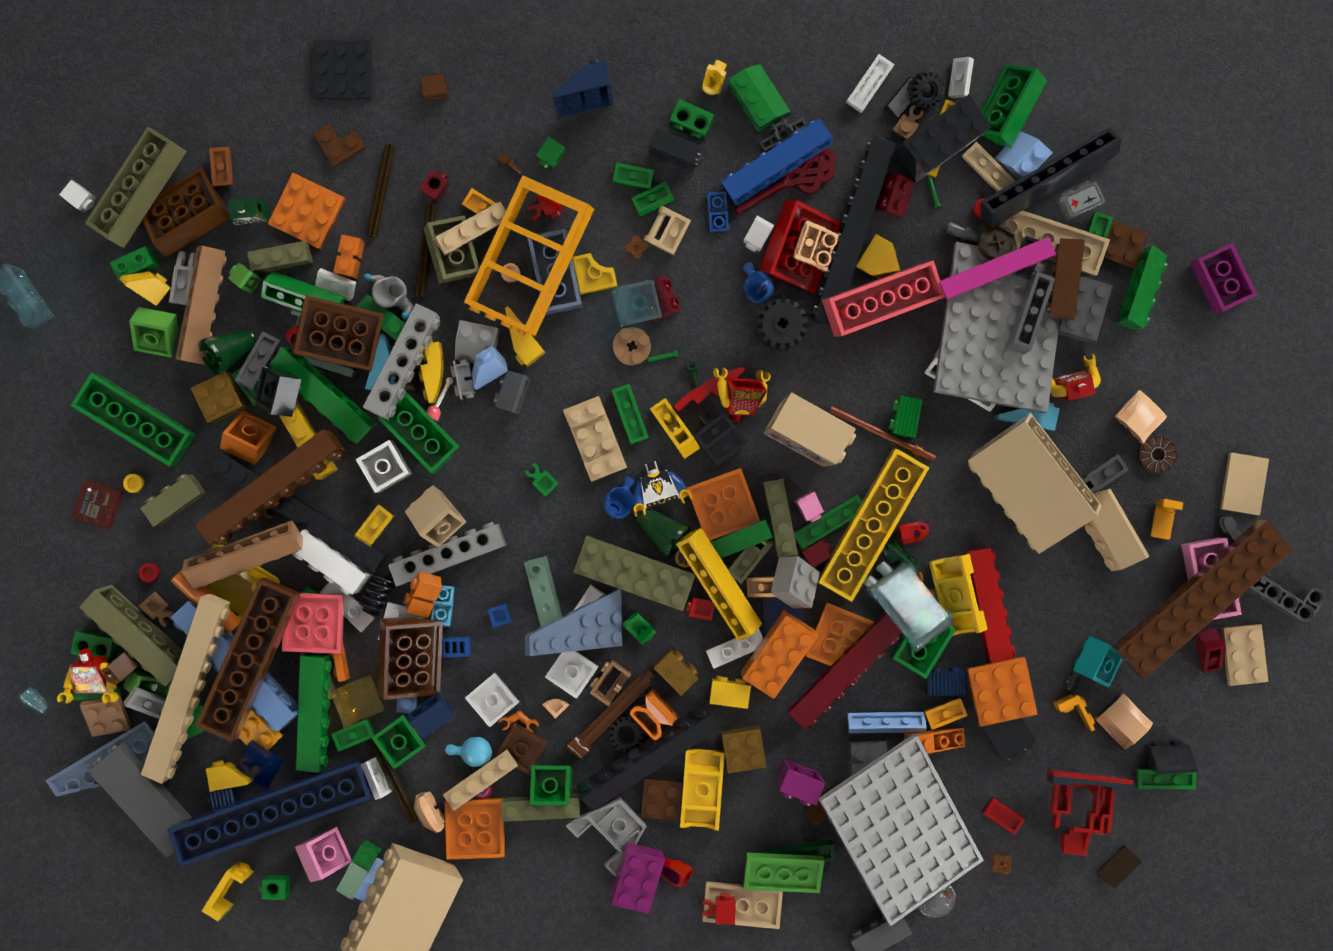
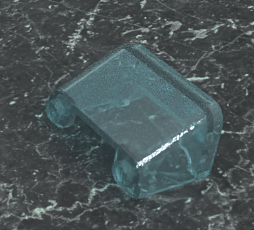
[867,562,954,653]

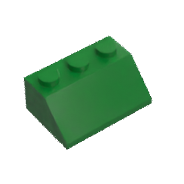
[728,64,790,133]
[890,607,956,679]

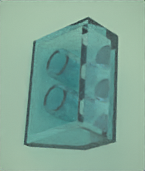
[0,263,54,329]

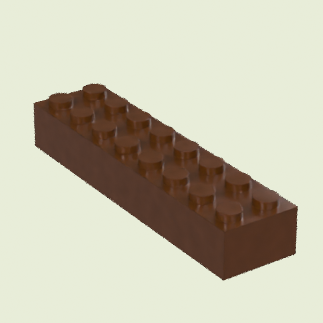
[195,429,346,545]
[195,578,301,742]

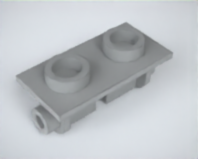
[450,359,475,400]

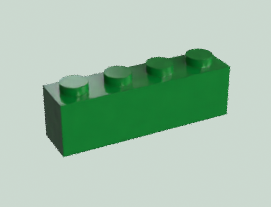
[261,271,345,311]

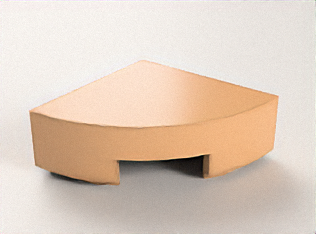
[542,698,570,718]

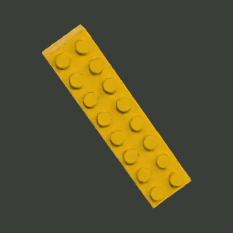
[818,448,929,602]

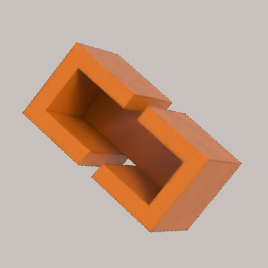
[334,235,365,279]
[403,571,442,618]

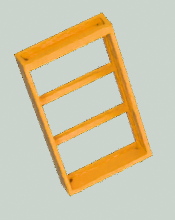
[464,176,594,337]

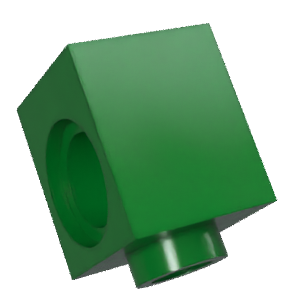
[536,137,566,170]
[259,875,290,900]

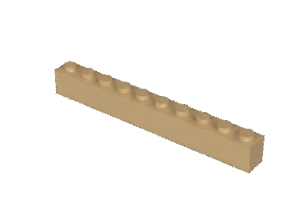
[141,593,231,784]

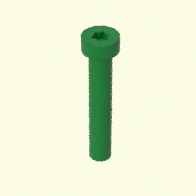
[927,177,942,208]
[648,350,679,362]

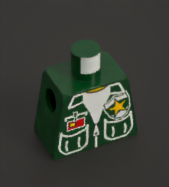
[228,197,270,225]

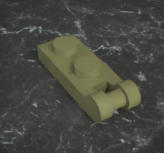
[728,539,774,584]

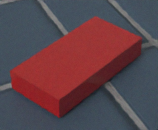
[982,797,1026,835]

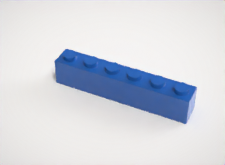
[722,118,833,206]

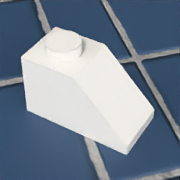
[744,216,774,252]

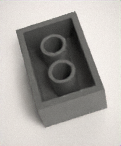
[1058,276,1113,343]

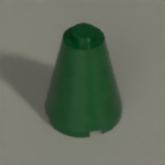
[198,330,256,375]
[636,508,691,558]

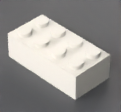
[292,529,374,595]

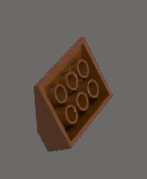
[142,167,230,257]
[291,295,384,371]
[377,617,443,700]

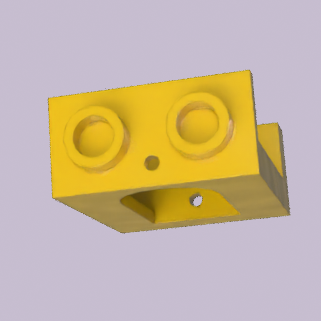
[202,862,254,921]

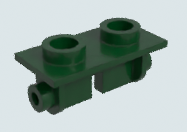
[882,539,920,576]

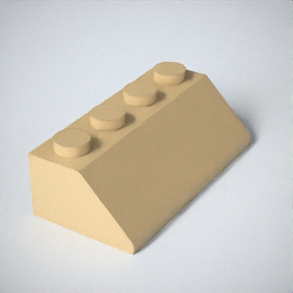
[1085,489,1149,571]

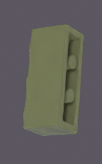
[247,241,313,274]
[140,474,207,527]

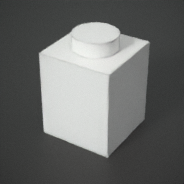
[59,180,96,213]

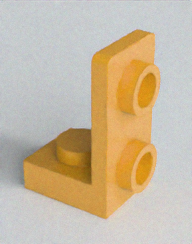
[1150,499,1184,540]
[1053,693,1095,732]

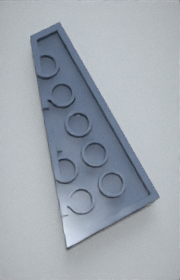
[525,588,623,656]
[45,719,178,796]

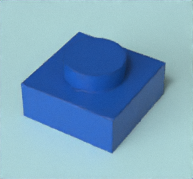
[488,603,512,628]

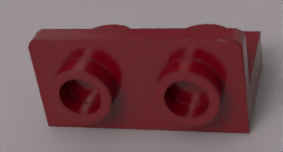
[640,276,681,321]

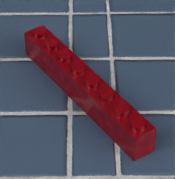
[788,600,914,729]

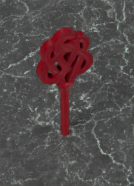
[735,149,836,215]

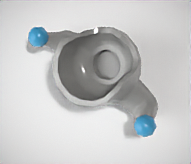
[363,273,414,320]

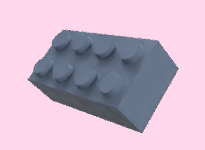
[528,229,583,315]

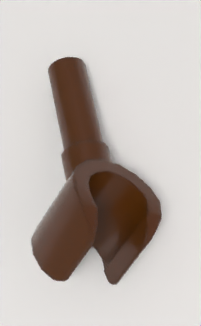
[498,153,523,174]

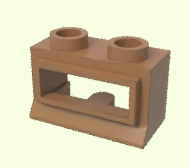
[589,660,631,706]

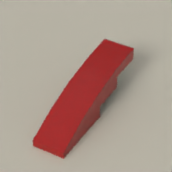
[673,367,745,413]

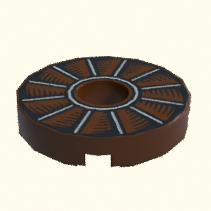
[1138,436,1177,473]

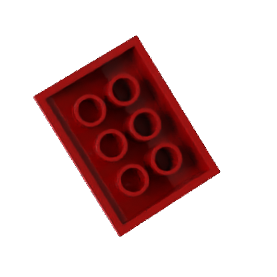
[759,200,841,294]

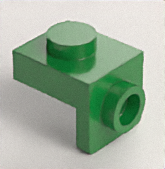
[622,611,656,645]

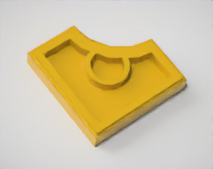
[572,253,618,295]

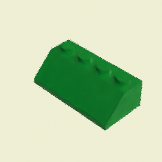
[981,63,1047,148]
[1116,245,1168,331]
[378,391,460,474]

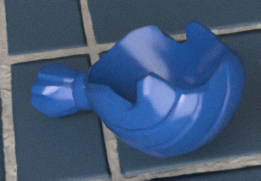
[743,262,774,303]
[603,476,635,519]

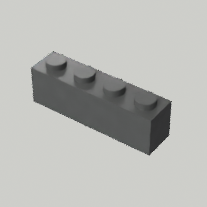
[1006,271,1055,355]

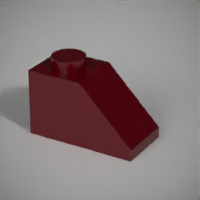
[1195,628,1226,674]

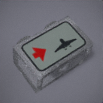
[1057,181,1106,221]

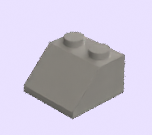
[455,320,500,364]

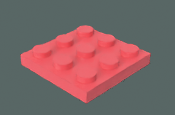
[282,593,344,654]

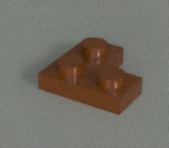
[313,124,366,167]

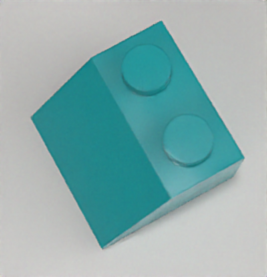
[1073,636,1122,688]

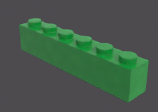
[269,344,376,444]
[296,652,332,773]

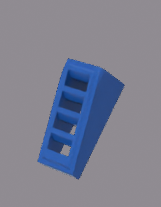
[442,636,471,657]

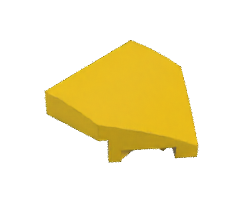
[856,234,900,279]

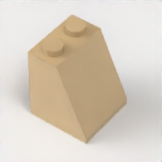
[405,485,467,548]

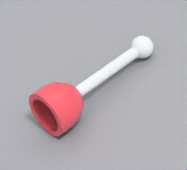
[425,377,453,422]

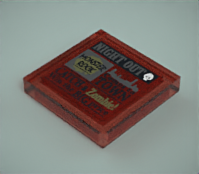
[72,480,123,528]

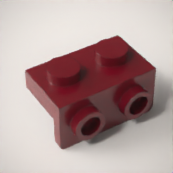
[875,174,915,219]

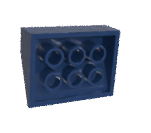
[552,59,613,118]

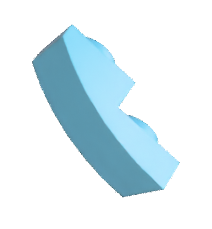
[431,585,455,628]

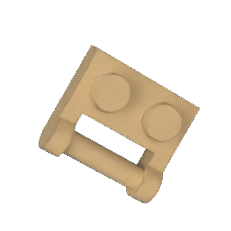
[643,206,691,255]

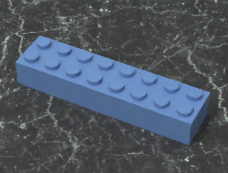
[171,601,298,732]

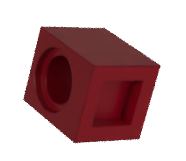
[419,170,450,203]
[800,540,832,568]

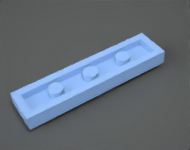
[847,712,927,733]

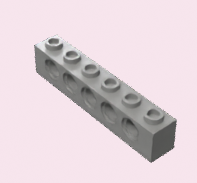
[363,303,440,420]
[388,522,507,586]

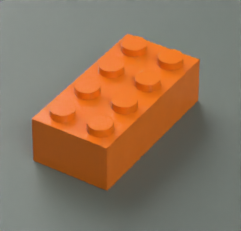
[741,610,818,699]

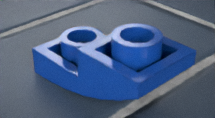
[707,191,729,232]

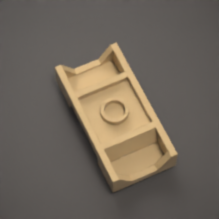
[563,396,627,482]

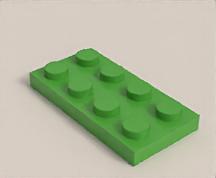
[743,853,825,893]

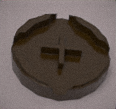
[977,224,1017,260]

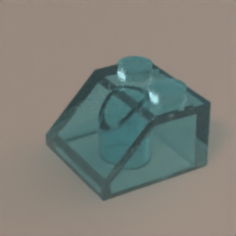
[611,279,662,328]

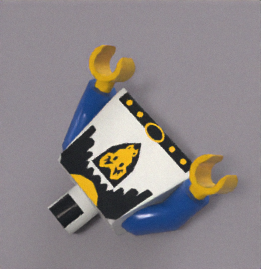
[633,461,693,517]

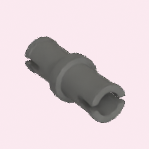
[945,221,980,245]

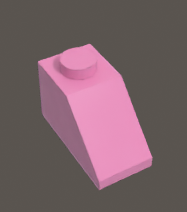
[794,492,824,523]

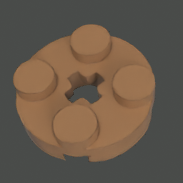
[613,327,651,366]

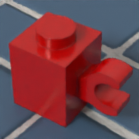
[527,187,564,221]
[702,893,736,925]

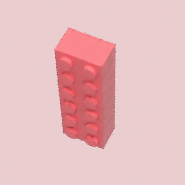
[822,260,945,337]

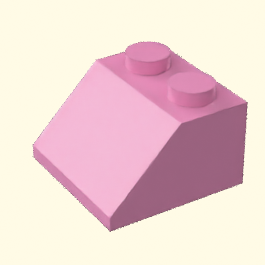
[295,827,352,882]

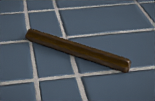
[366,144,395,238]
[414,204,437,298]
[368,738,419,824]

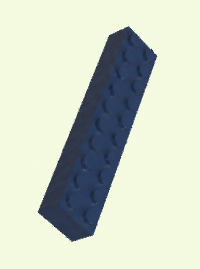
[167,758,372,867]

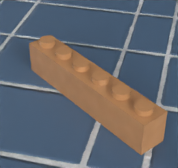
[176,246,227,364]
[182,521,303,589]

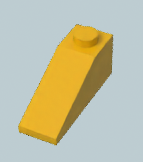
[505,306,546,367]
[650,398,700,459]

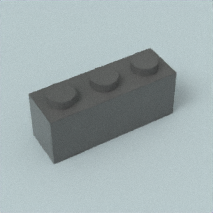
[848,917,913,951]

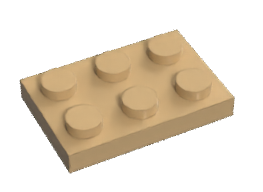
[1221,624,1268,686]

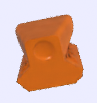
[630,688,678,740]

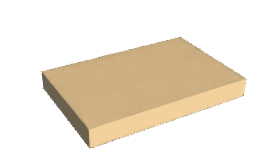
[1220,453,1269,515]

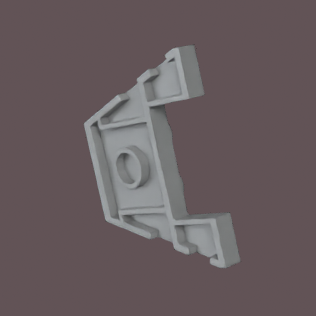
[565,797,646,876]

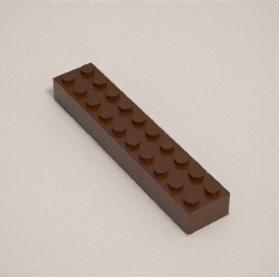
[1112,520,1293,679]

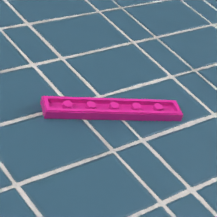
[939,237,1056,300]

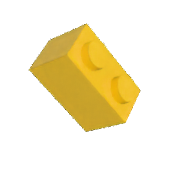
[709,676,751,709]

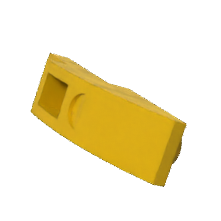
[418,325,444,404]

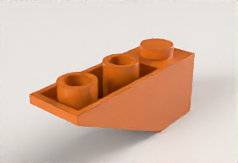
[904,727,965,754]

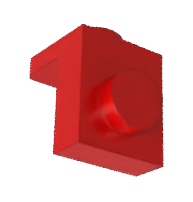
[686,597,715,621]

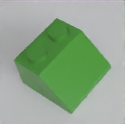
[129,307,178,358]

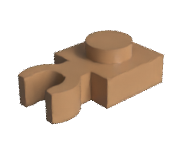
[892,105,924,140]
[139,592,174,627]

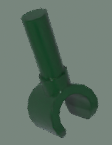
[686,360,699,387]

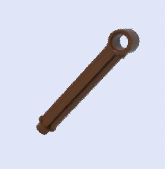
[565,669,656,761]

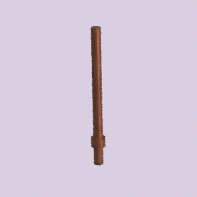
[829,406,936,462]

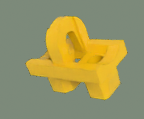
[702,60,727,95]

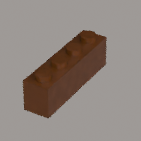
[1047,238,1085,320]

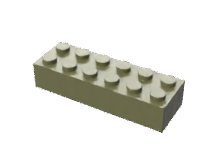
[85,127,187,248]
[573,535,695,611]
[80,585,183,687]

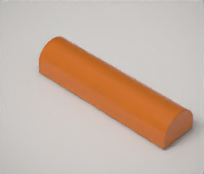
[171,570,241,635]

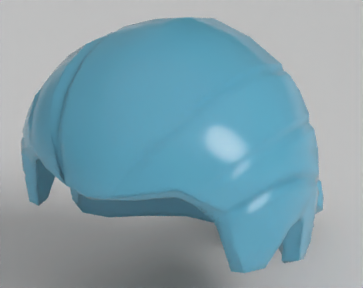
[445,737,492,767]

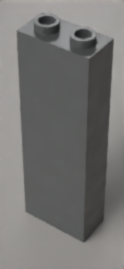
[88,742,192,858]

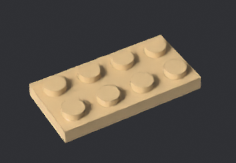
[702,881,783,929]

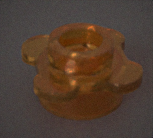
[625,236,648,259]
[992,853,1012,874]

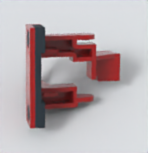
[1046,769,1133,856]

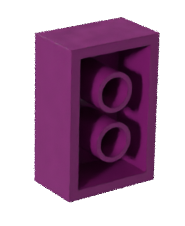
[1190,243,1257,314]
[775,758,825,806]
[609,842,665,914]

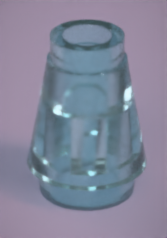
[19,687,50,714]

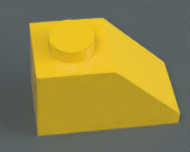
[120,271,170,306]
[206,760,253,792]

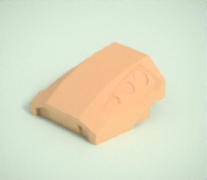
[793,221,839,272]
[1114,390,1167,444]
[1094,693,1153,749]
[413,791,445,833]

